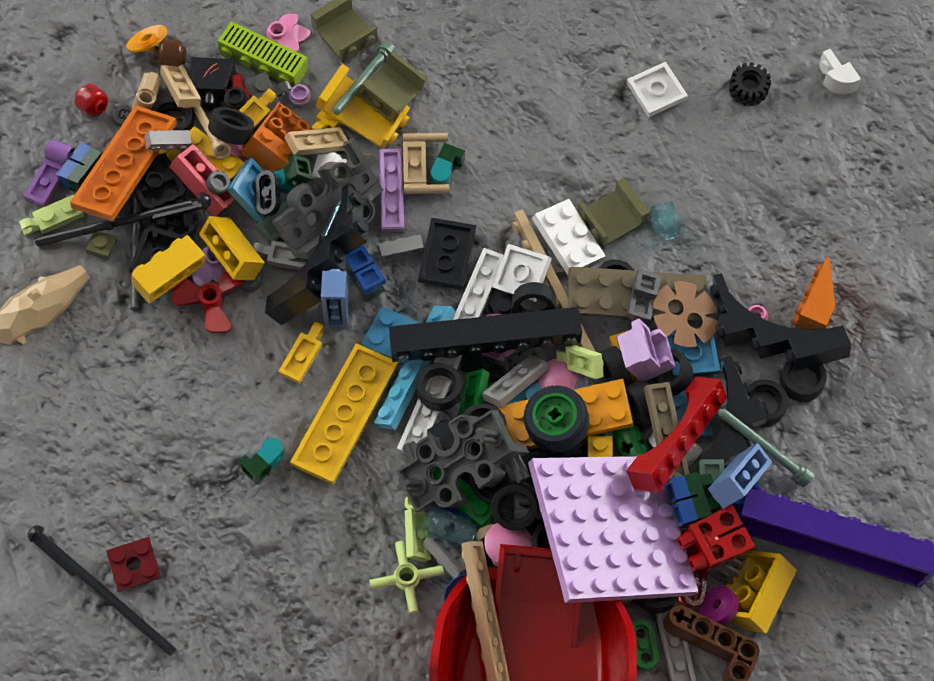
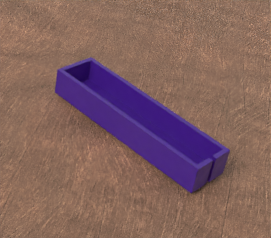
[736,487,934,588]

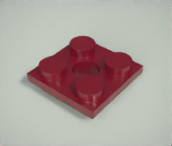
[106,537,161,592]

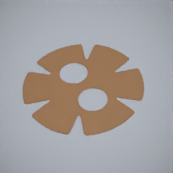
[653,281,718,347]

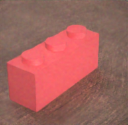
[169,144,236,216]

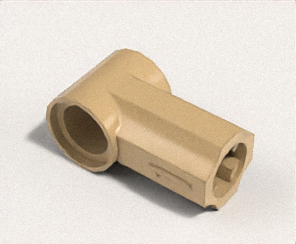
[132,72,162,110]

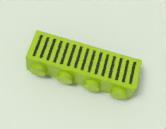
[217,21,309,87]

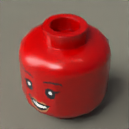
[74,84,108,117]

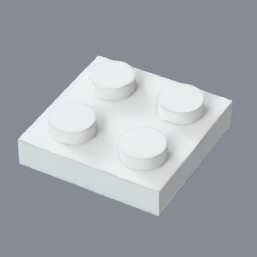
[626,62,688,118]
[492,244,552,302]

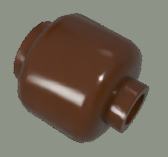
[154,39,186,67]

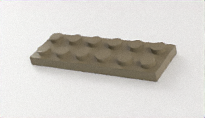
[568,267,707,323]

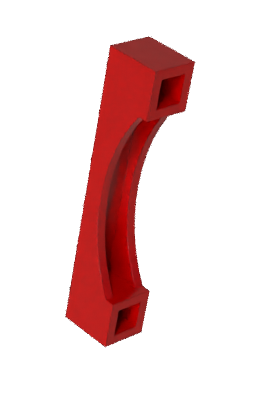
[626,377,727,493]

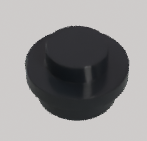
[224,87,247,109]

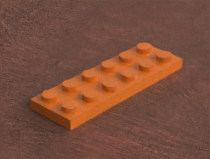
[70,105,177,222]

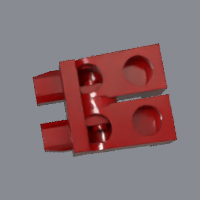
[677,504,755,572]

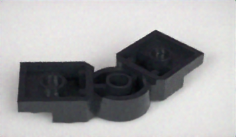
[129,153,198,273]

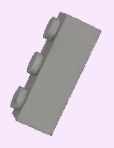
[144,130,192,151]
[378,235,424,263]

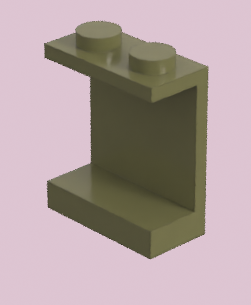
[311,0,378,62]
[357,51,428,123]
[577,178,650,248]

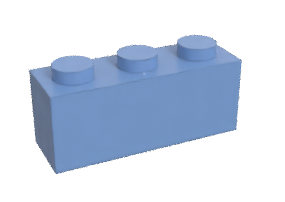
[321,269,349,328]
[708,443,772,508]

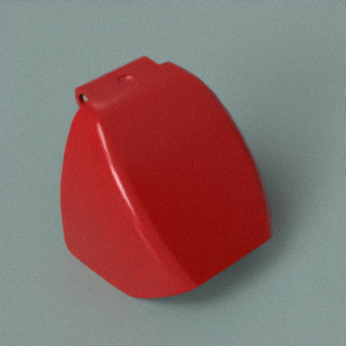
[429,544,637,681]

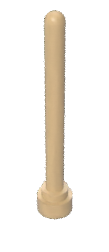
[191,106,231,159]

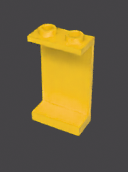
[316,64,410,149]

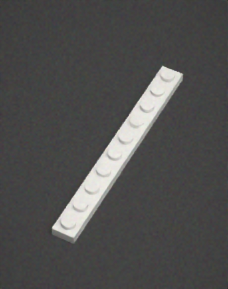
[397,248,504,455]

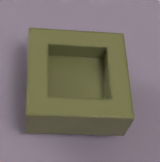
[86,231,117,260]

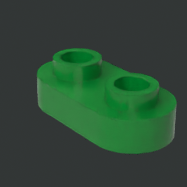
[632,620,659,671]

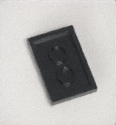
[418,217,477,290]

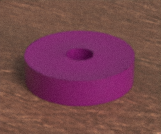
[700,586,739,625]

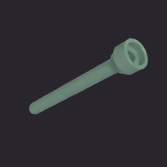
[332,42,396,115]
[718,409,815,487]

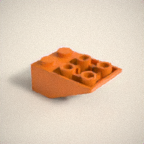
[240,102,312,172]
[792,257,835,330]

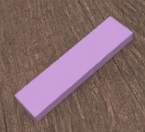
[379,148,404,233]

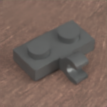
[244,72,292,122]

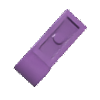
[24,139,75,207]

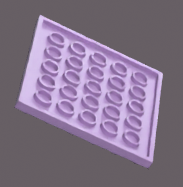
[528,456,698,603]

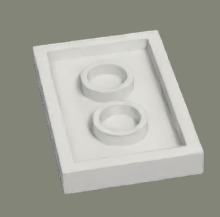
[532,199,605,275]

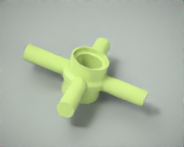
[369,541,444,614]

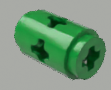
[612,422,649,457]

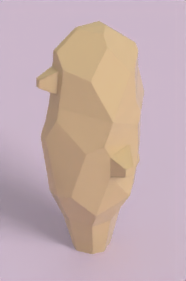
[0,265,90,345]

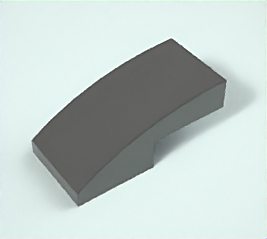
[626,269,661,324]

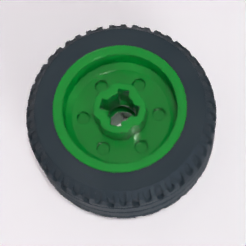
[523,385,589,453]

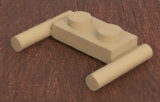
[403,133,450,194]

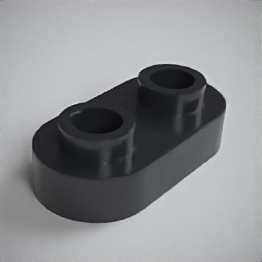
[255,170,281,217]

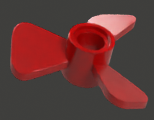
[172,270,244,333]

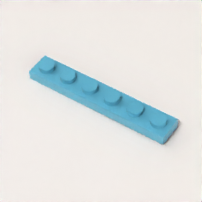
[374,305,456,430]

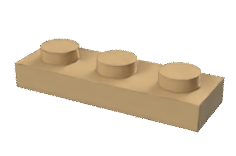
[160,65,201,108]
[284,127,348,155]

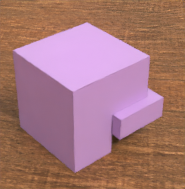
[617,319,676,382]

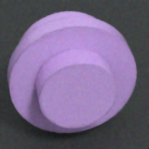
[289,84,311,106]

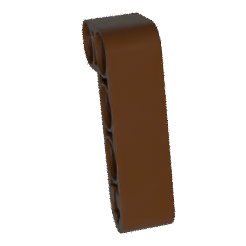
[663,605,760,681]

